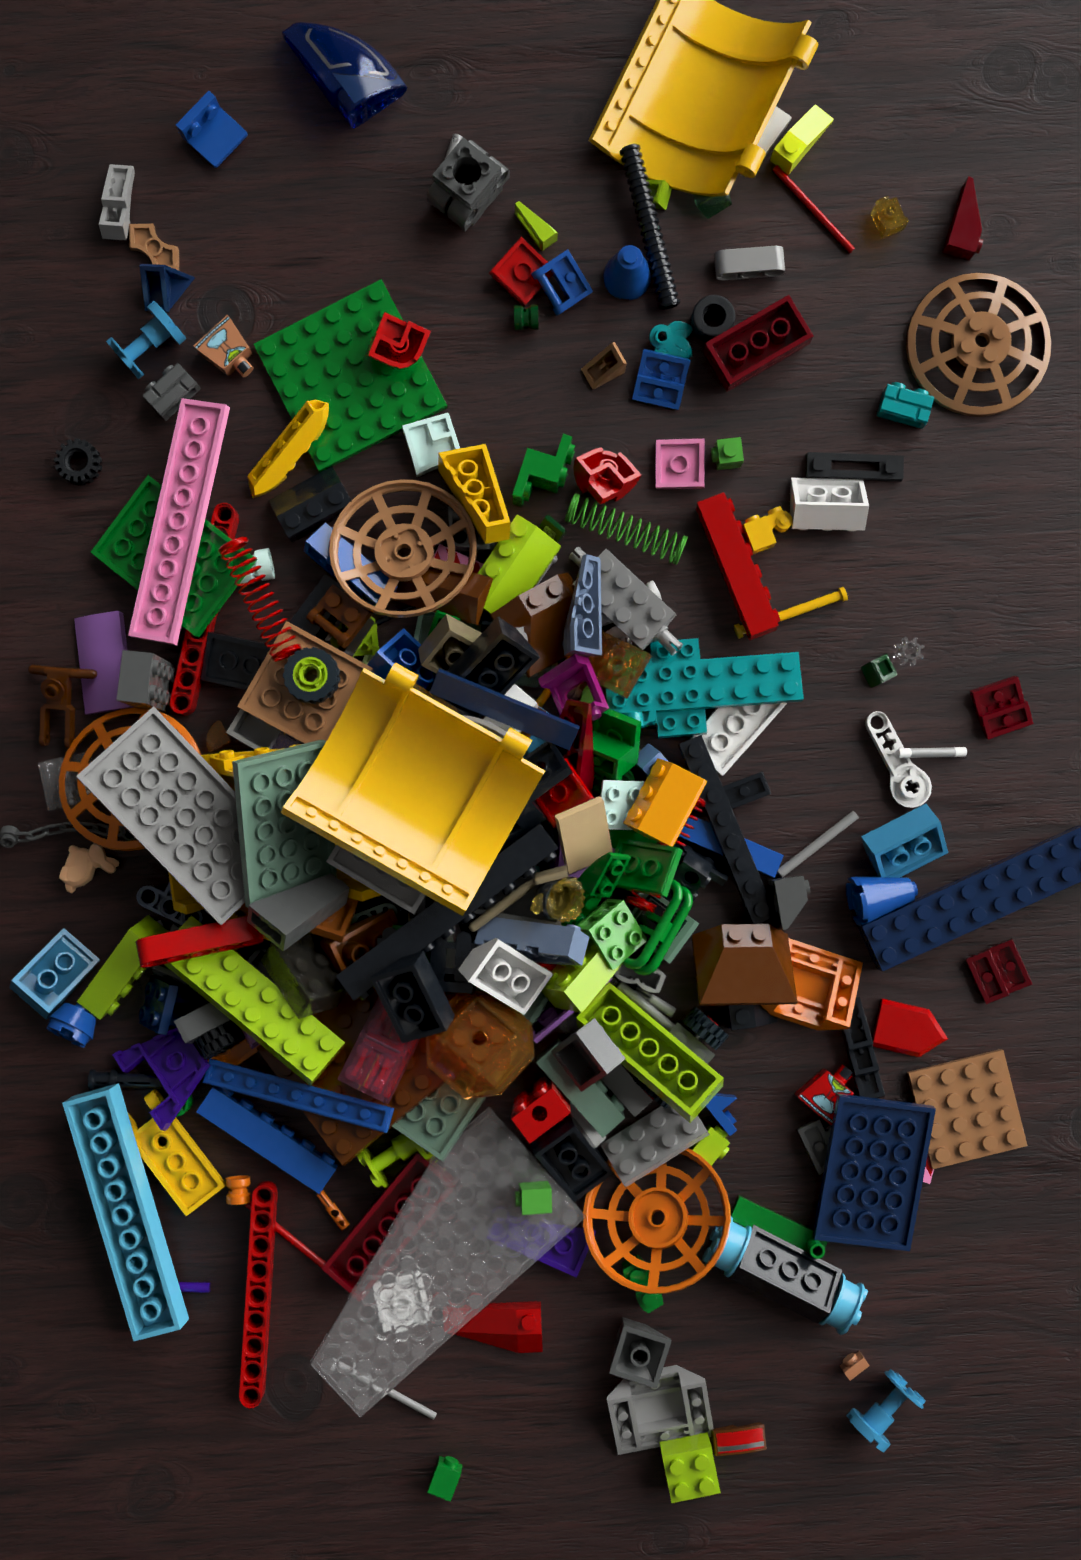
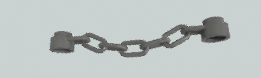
[0,821,136,848]

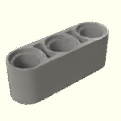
[714,246,785,280]

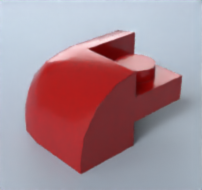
[366,312,431,369]
[573,447,641,505]

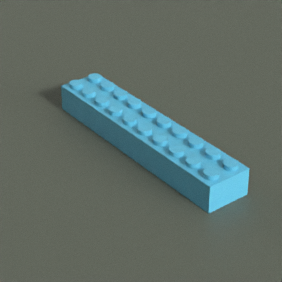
[62,1083,189,1341]

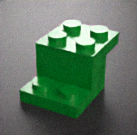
[512,434,575,507]
[592,709,641,794]

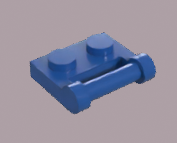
[531,249,593,316]

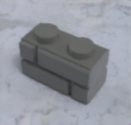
[142,363,201,421]

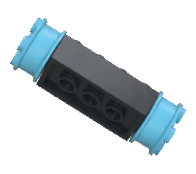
[702,1217,868,1335]

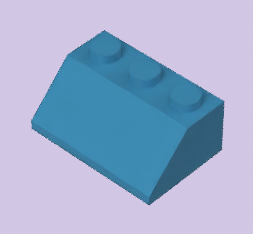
[861,804,948,877]

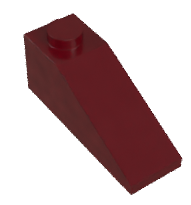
[942,176,983,261]

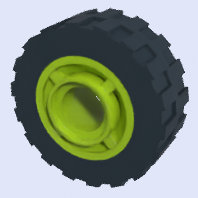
[283,647,341,704]

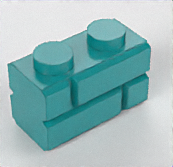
[876,382,934,429]

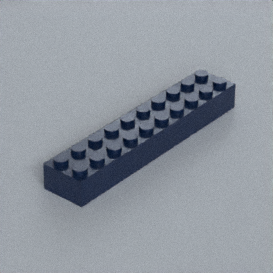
[857,825,1081,972]

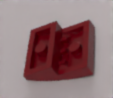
[970,676,1034,739]
[966,938,1033,1004]

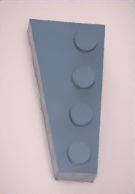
[474,917,589,966]

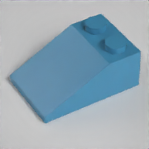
[9,928,100,1020]

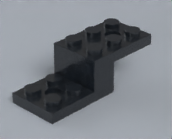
[498,741,573,854]

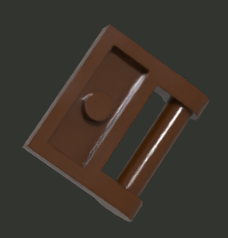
[306,584,372,648]

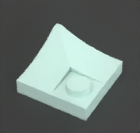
[402,413,460,477]

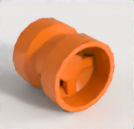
[226,1175,251,1205]

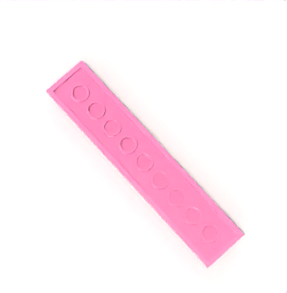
[128,398,230,645]

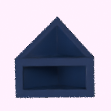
[139,264,196,312]

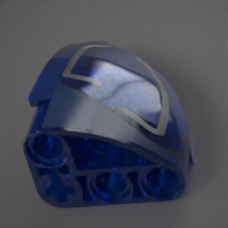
[282,22,408,128]

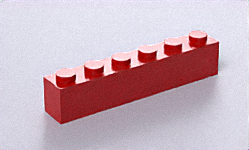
[696,492,780,641]

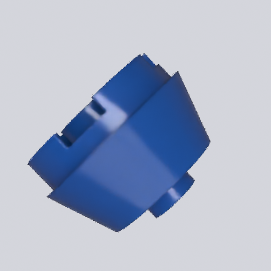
[47,1003,97,1048]

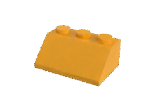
[623,759,707,847]

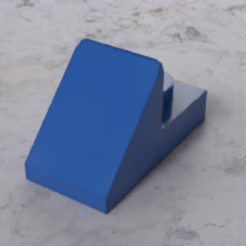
[706,1093,737,1136]

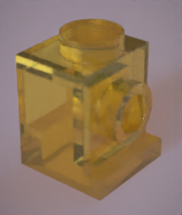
[871,196,909,239]

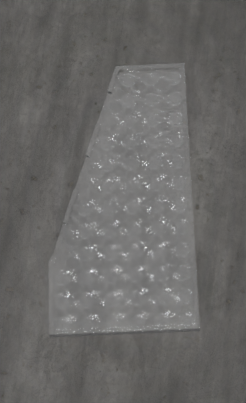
[310,1107,586,1418]

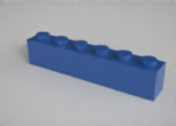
[196,1086,338,1194]

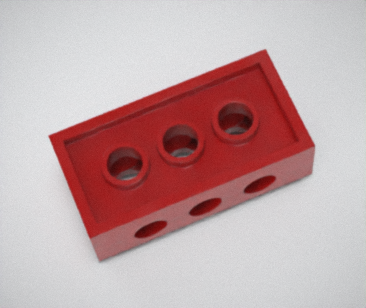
[511,1076,571,1144]

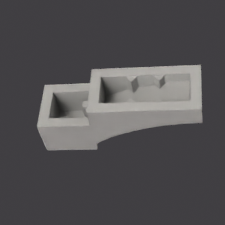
[99,164,135,240]

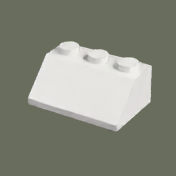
[790,477,869,532]
[458,938,553,1015]

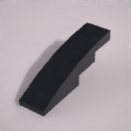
[841,997,885,1099]

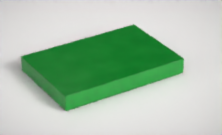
[614,838,683,898]

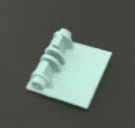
[600,780,645,830]

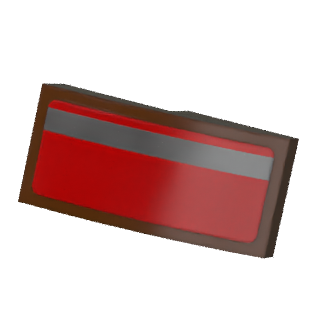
[711,1422,767,1456]

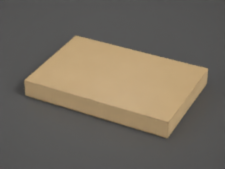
[555,796,613,874]

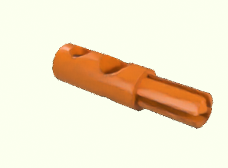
[317,1190,350,1231]

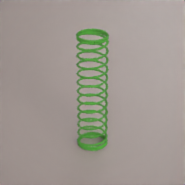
[564,493,688,565]

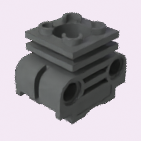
[427,137,510,232]

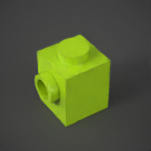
[691,1124,730,1166]

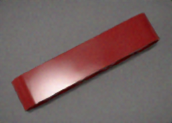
[135,916,264,968]

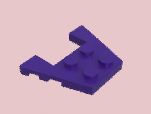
[112,1028,210,1131]

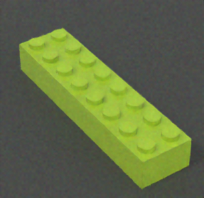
[164,915,345,1086]

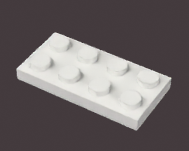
[691,703,787,776]

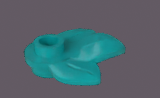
[649,321,693,358]

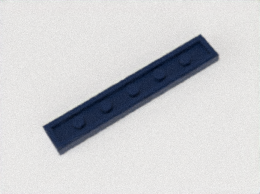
[430,668,580,751]

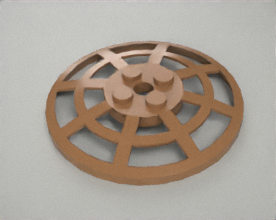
[906,273,1051,417]
[329,479,477,618]

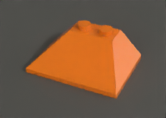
[761,938,863,1030]

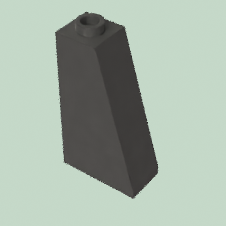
[247,873,350,951]
[174,1003,231,1044]

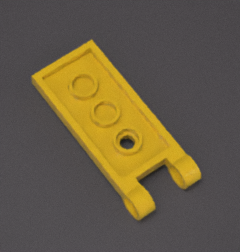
[128,1089,226,1216]

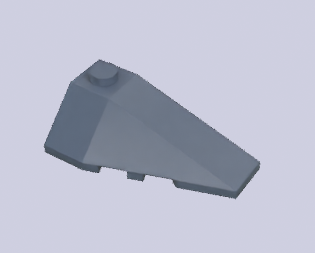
[562,554,602,657]

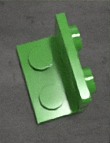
[576,899,647,970]

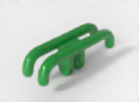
[623,879,693,976]

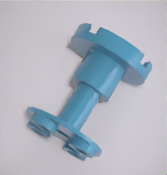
[106,301,186,379]
[846,1369,926,1452]

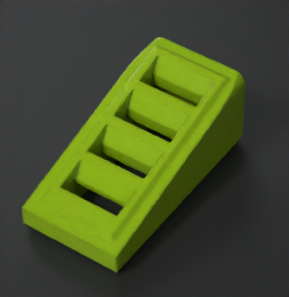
[515,201,558,251]

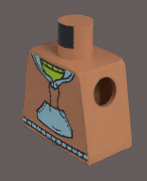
[193,315,254,377]

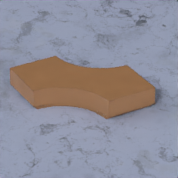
[129,224,179,270]

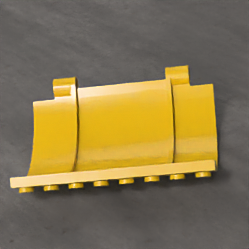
[588,0,818,197]
[281,663,545,916]

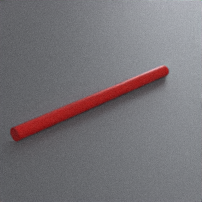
[772,165,855,253]
[245,1202,325,1268]

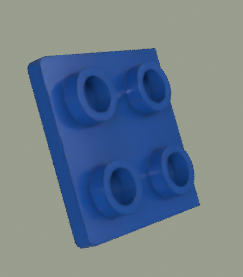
[176,90,248,168]

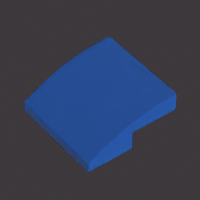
[632,349,691,410]

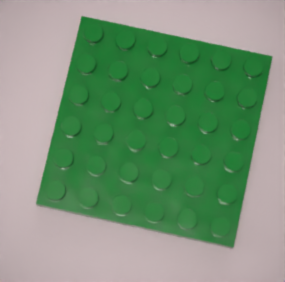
[253,279,448,472]

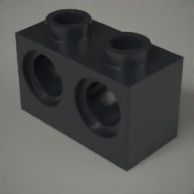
[663,849,713,909]

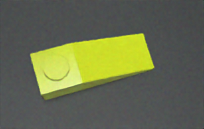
[770,105,834,175]

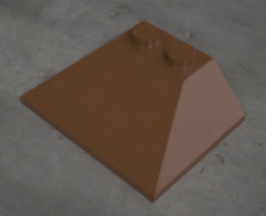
[490,573,605,678]
[691,924,798,1006]

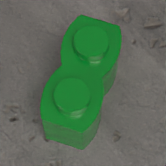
[622,1254,664,1313]

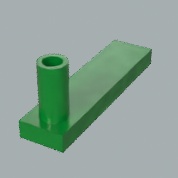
[730,1195,828,1259]

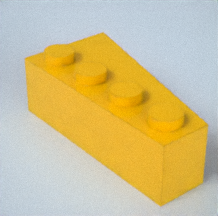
[438,444,510,544]

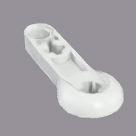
[865,711,932,808]

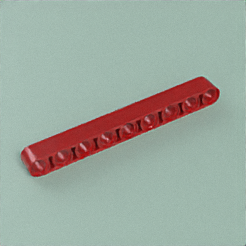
[170,503,239,716]
[239,1181,278,1408]

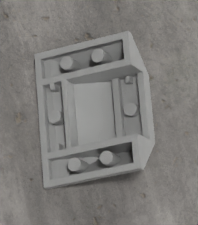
[607,1365,714,1455]

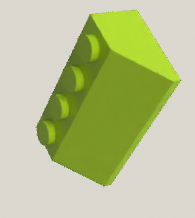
[477,515,561,615]

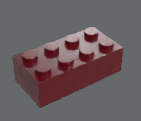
[703,295,814,392]

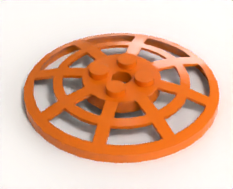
[59,707,201,851]
[583,1148,731,1294]

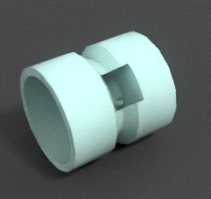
[240,548,275,584]

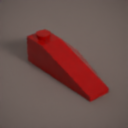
[443,1301,543,1353]

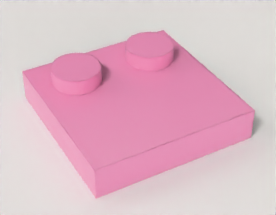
[656,439,705,490]

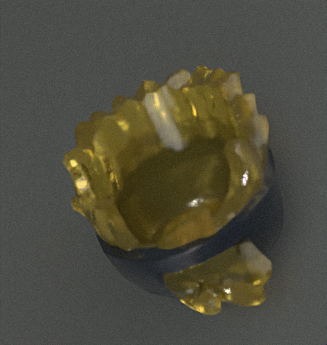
[530,877,585,922]

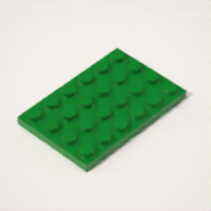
[91,475,258,638]

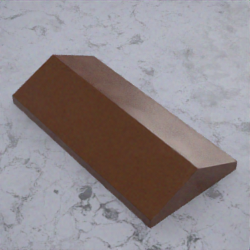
[395,567,493,625]

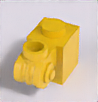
[743,506,793,554]

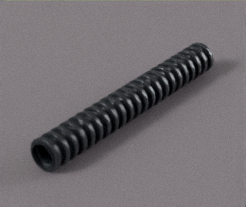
[619,144,680,310]

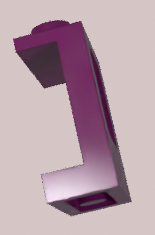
[538,654,609,721]

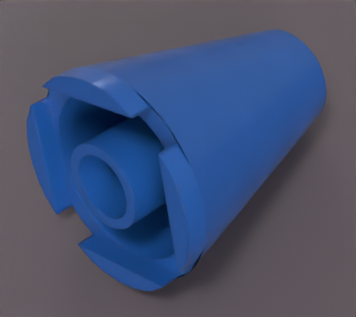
[604,245,651,300]
[846,877,918,926]

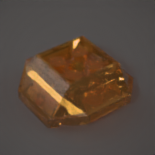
[426,991,534,1100]

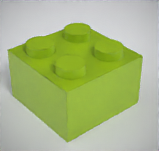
[659,1432,721,1503]

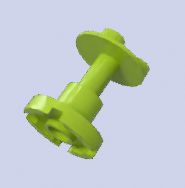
[357,1133,434,1188]

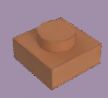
[840,1351,870,1381]

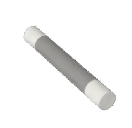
[896,747,967,758]

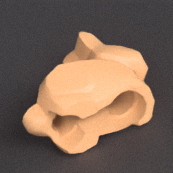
[59,843,119,893]

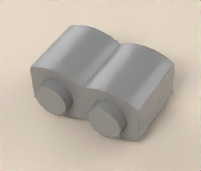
[614,957,666,993]

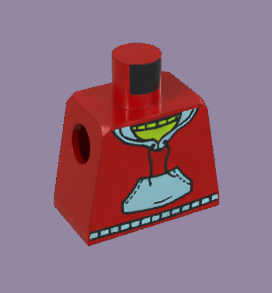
[794,1064,854,1126]

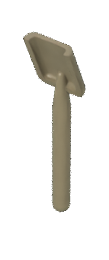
[468,865,568,932]

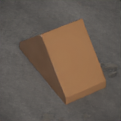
[581,342,627,390]

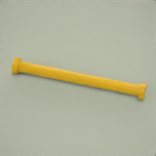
[734,587,848,639]

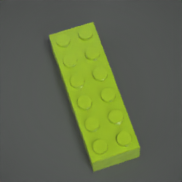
[576,982,724,1123]

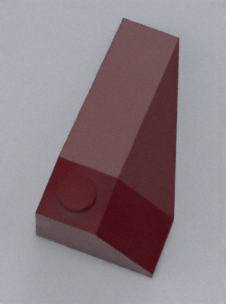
[541,699,594,794]

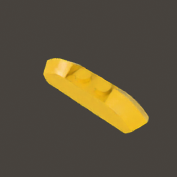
[247,400,329,498]

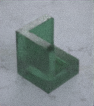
[693,194,732,218]

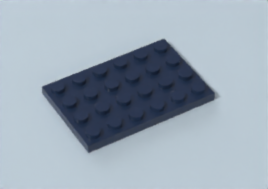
[812,1093,936,1251]

